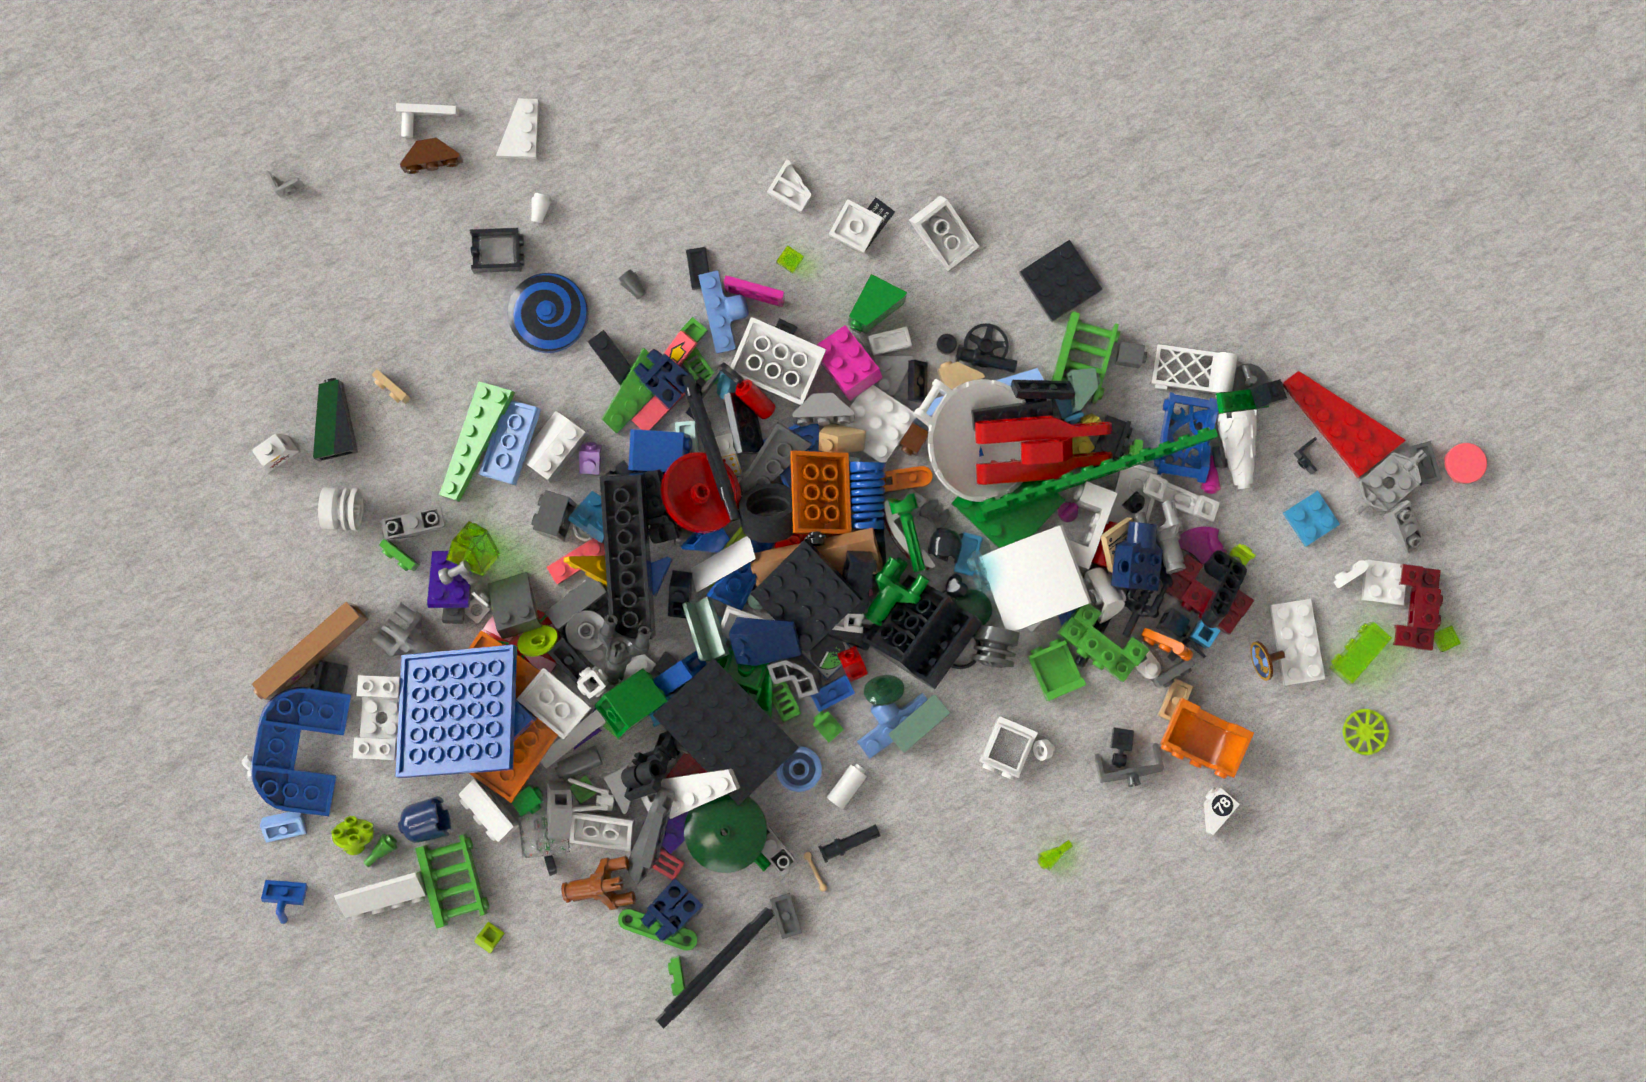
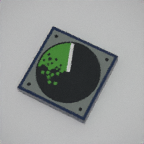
[801,635,851,680]

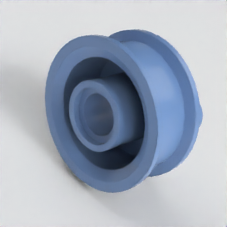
[776,746,822,792]

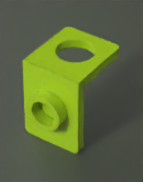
[1228,544,1256,566]

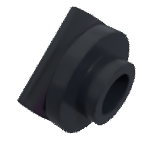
[1122,491,1145,513]

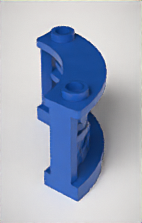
[1154,392,1219,483]

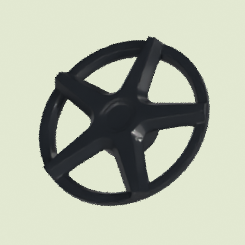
[964,323,1009,368]

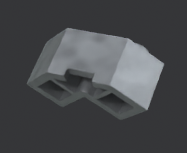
[767,656,823,698]

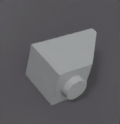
[604,766,633,814]

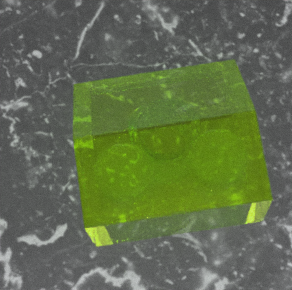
[446,521,500,577]

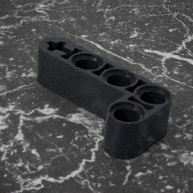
[1201,550,1247,628]

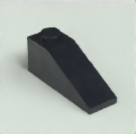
[587,330,631,386]

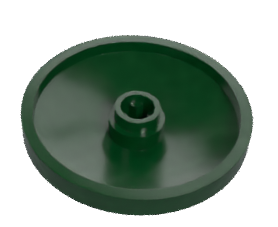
[684,794,767,873]

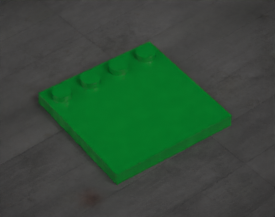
[951,480,1065,549]

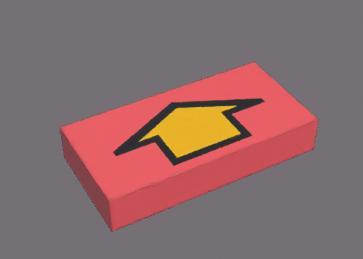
[663,330,698,367]

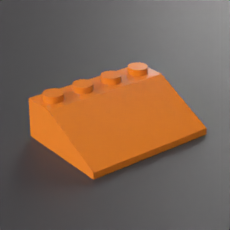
[790,451,851,537]

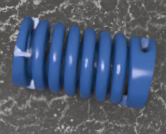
[849,462,886,529]

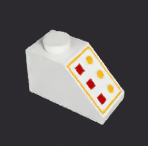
[715,433,743,477]

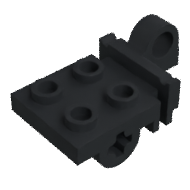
[645,469,680,544]
[621,731,680,801]

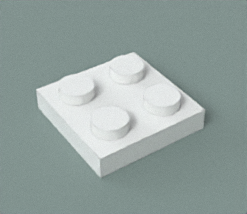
[829,199,883,254]
[1361,560,1406,606]

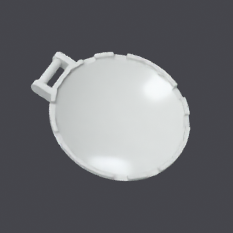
[913,379,1036,502]

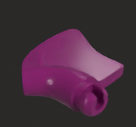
[1178,526,1227,564]

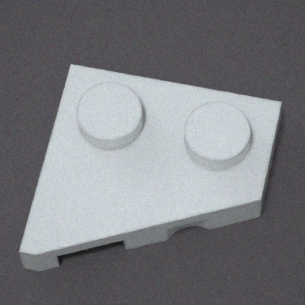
[767,159,812,213]

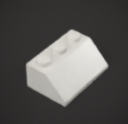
[524,411,588,483]
[459,779,520,842]

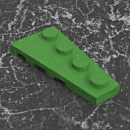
[602,348,654,434]

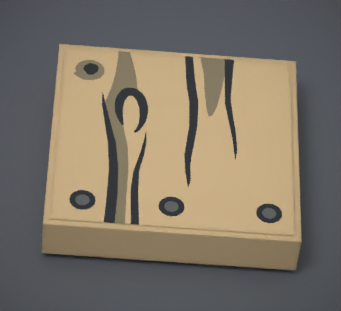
[1101,517,1133,573]

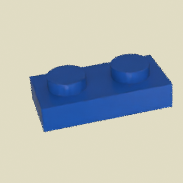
[810,674,855,712]

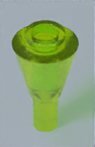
[1037,840,1073,871]

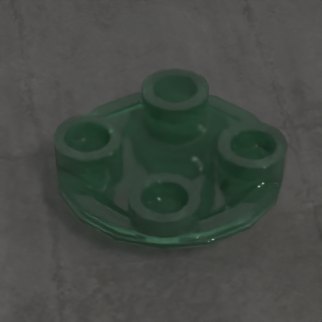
[954,589,992,625]

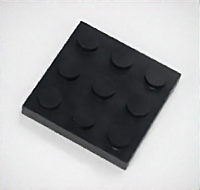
[1019,240,1102,322]

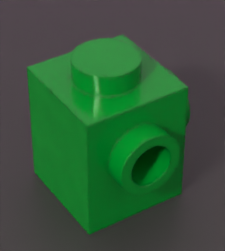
[512,785,544,817]

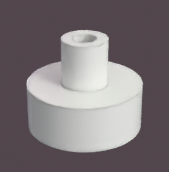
[1033,739,1055,761]

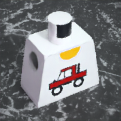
[252,434,299,473]

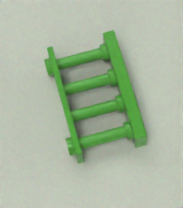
[1052,311,1121,404]
[415,833,489,929]

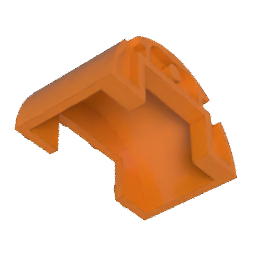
[1160,698,1254,779]

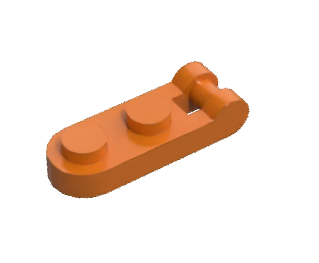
[880,466,933,493]
[1141,628,1193,661]

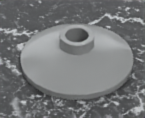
[566,610,604,651]

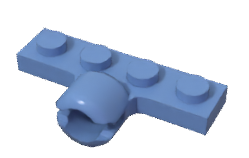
[698,270,749,354]
[857,693,928,759]

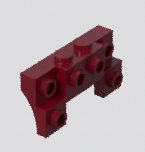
[1161,554,1254,635]
[1393,564,1443,651]

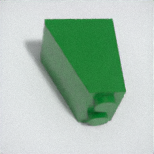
[848,274,907,334]
[594,668,667,738]

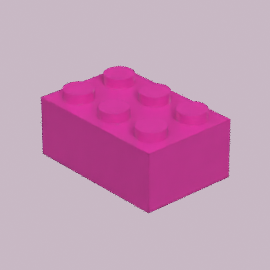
[817,325,882,401]

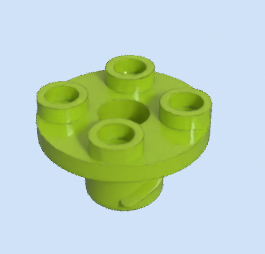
[331,816,374,855]

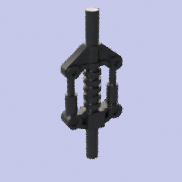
[1122,560,1173,638]

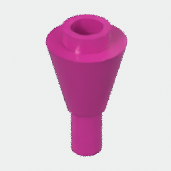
[1200,456,1221,494]

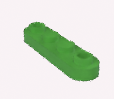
[618,908,698,951]

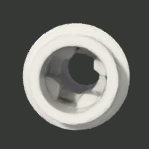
[531,193,551,224]

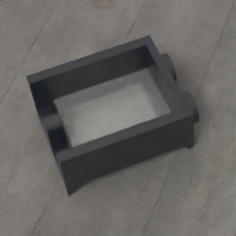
[470,228,525,274]

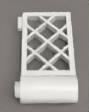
[1151,344,1238,398]

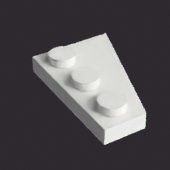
[496,98,539,159]

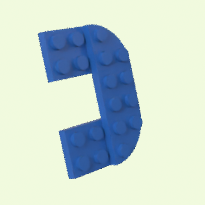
[251,687,351,816]

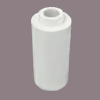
[826,763,867,810]

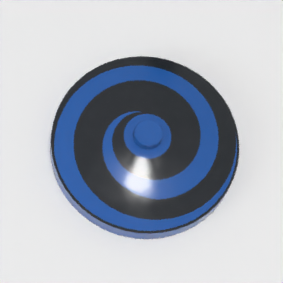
[507,273,588,353]

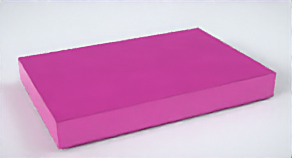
[724,275,785,307]

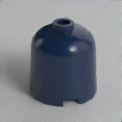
[398,796,451,843]

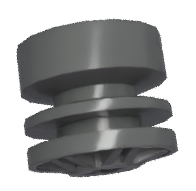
[971,625,1020,668]

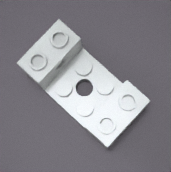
[1068,482,1117,573]
[353,675,400,760]

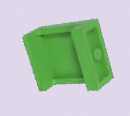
[1027,638,1086,701]

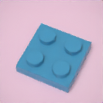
[1283,491,1340,547]

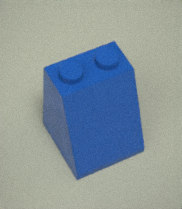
[628,429,692,475]

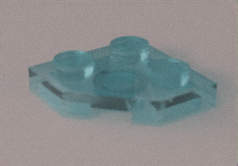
[967,550,991,594]

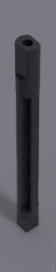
[682,374,741,522]
[655,907,775,1029]

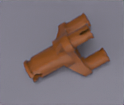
[561,855,636,910]

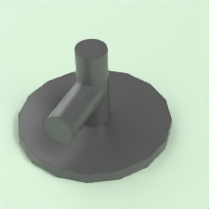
[1233,364,1268,391]

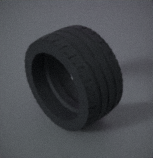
[739,483,794,543]

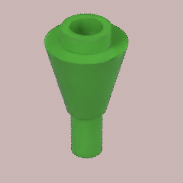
[364,834,397,867]

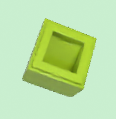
[474,921,505,954]

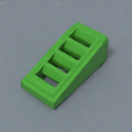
[683,347,718,387]
[772,681,801,723]

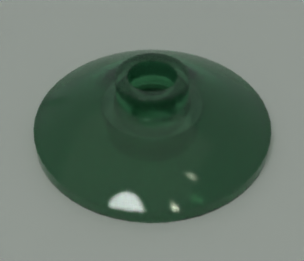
[864,675,904,706]

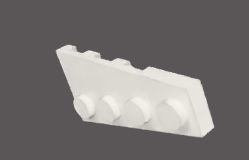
[661,769,740,819]

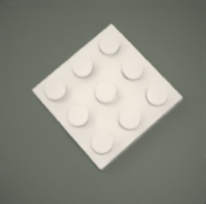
[839,385,917,462]

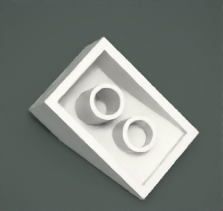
[909,196,979,271]

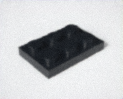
[724,393,764,454]

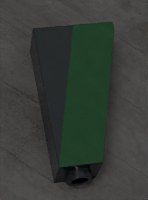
[313,378,358,462]

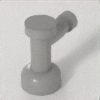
[438,560,476,585]

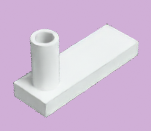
[396,103,460,138]

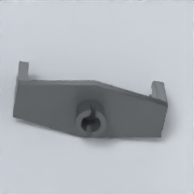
[1095,743,1164,787]

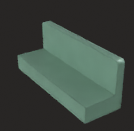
[683,597,729,661]
[889,695,951,753]

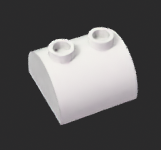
[1083,568,1126,624]

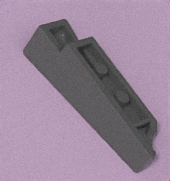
[626,787,675,884]

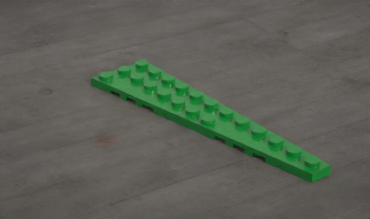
[980,427,1218,518]

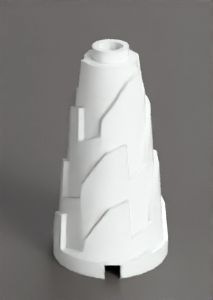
[1216,409,1257,489]

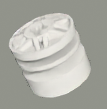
[318,487,364,531]

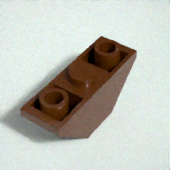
[400,137,463,174]

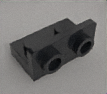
[1093,415,1133,461]
[310,660,348,693]

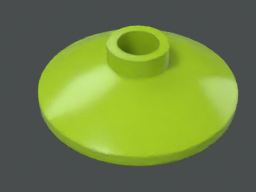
[517,625,558,657]

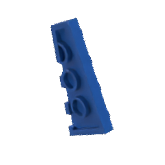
[707,539,775,611]

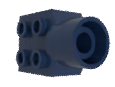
[1111,522,1163,591]

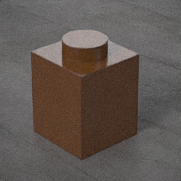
[899,422,928,456]

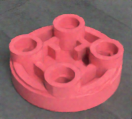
[1444,443,1487,484]

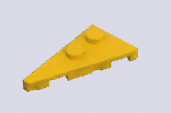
[563,556,607,587]

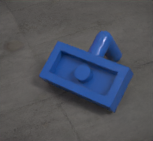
[261,880,308,924]

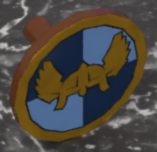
[1250,641,1285,681]

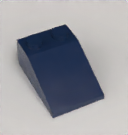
[728,617,802,666]

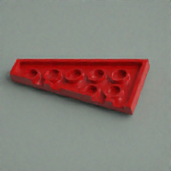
[1282,371,1406,478]

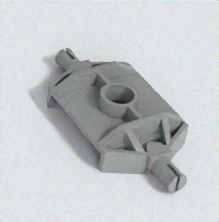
[1353,450,1427,515]

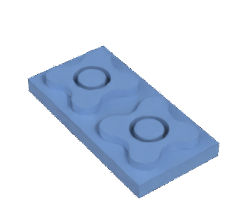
[479,401,541,486]

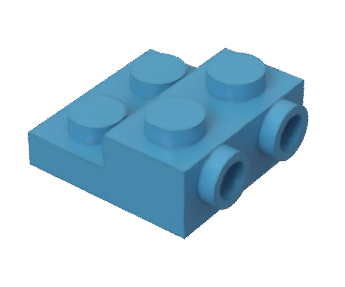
[568,491,604,543]

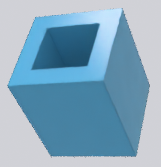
[1188,620,1220,649]

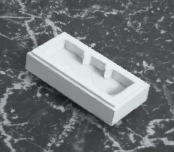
[868,326,912,357]

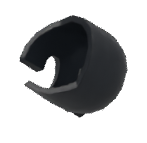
[928,528,964,563]

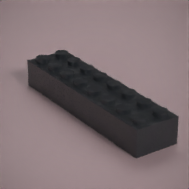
[599,473,656,640]

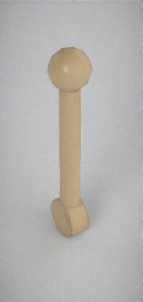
[804,852,827,892]

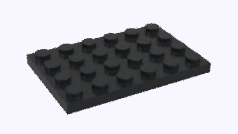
[653,658,799,806]

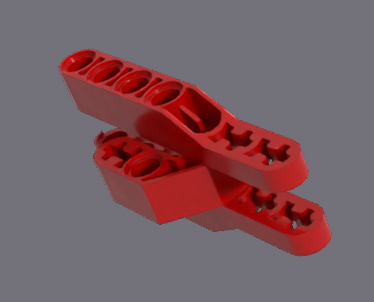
[975,416,1113,485]

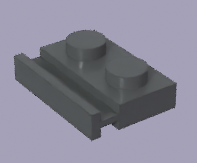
[1151,659,1195,688]

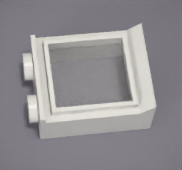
[979,716,1038,780]

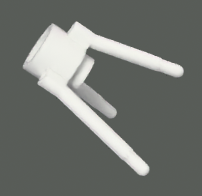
[568,778,614,812]

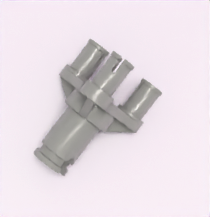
[1132,500,1186,574]
[372,602,440,657]

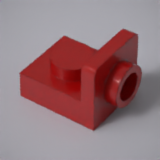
[838,646,868,682]

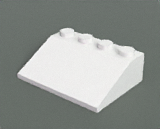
[731,317,826,405]

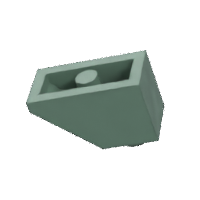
[1067,368,1100,414]

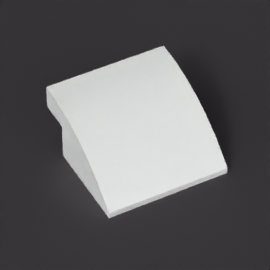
[979,525,1092,631]

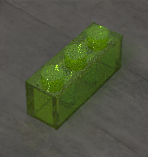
[1329,622,1392,684]

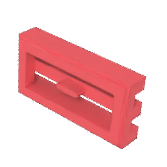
[652,849,685,880]

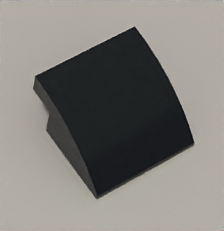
[862,575,982,689]

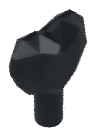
[943,574,968,598]

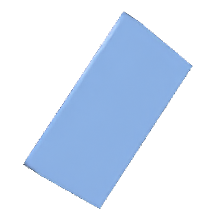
[260,812,307,843]

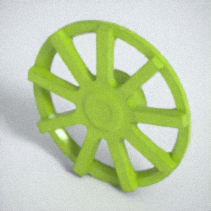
[1342,709,1389,755]

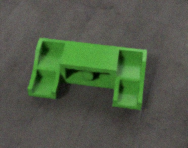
[1057,603,1150,682]

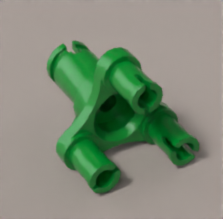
[864,556,930,626]

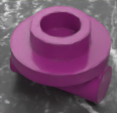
[1058,502,1079,522]

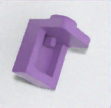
[579,442,602,475]

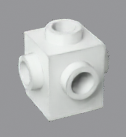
[577,666,608,699]

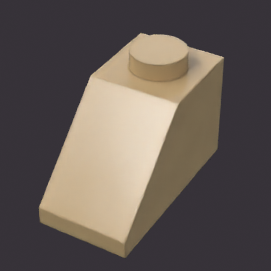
[938,361,985,390]
[818,423,866,453]

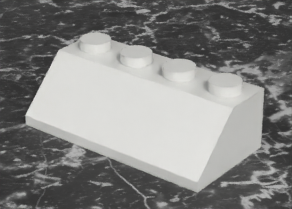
[334,871,427,920]

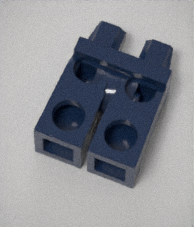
[633,349,695,409]
[641,878,704,943]

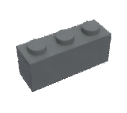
[545,577,608,636]

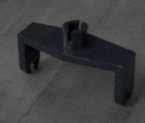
[686,362,744,424]

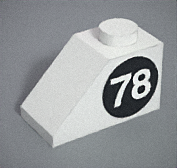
[1204,787,1240,835]

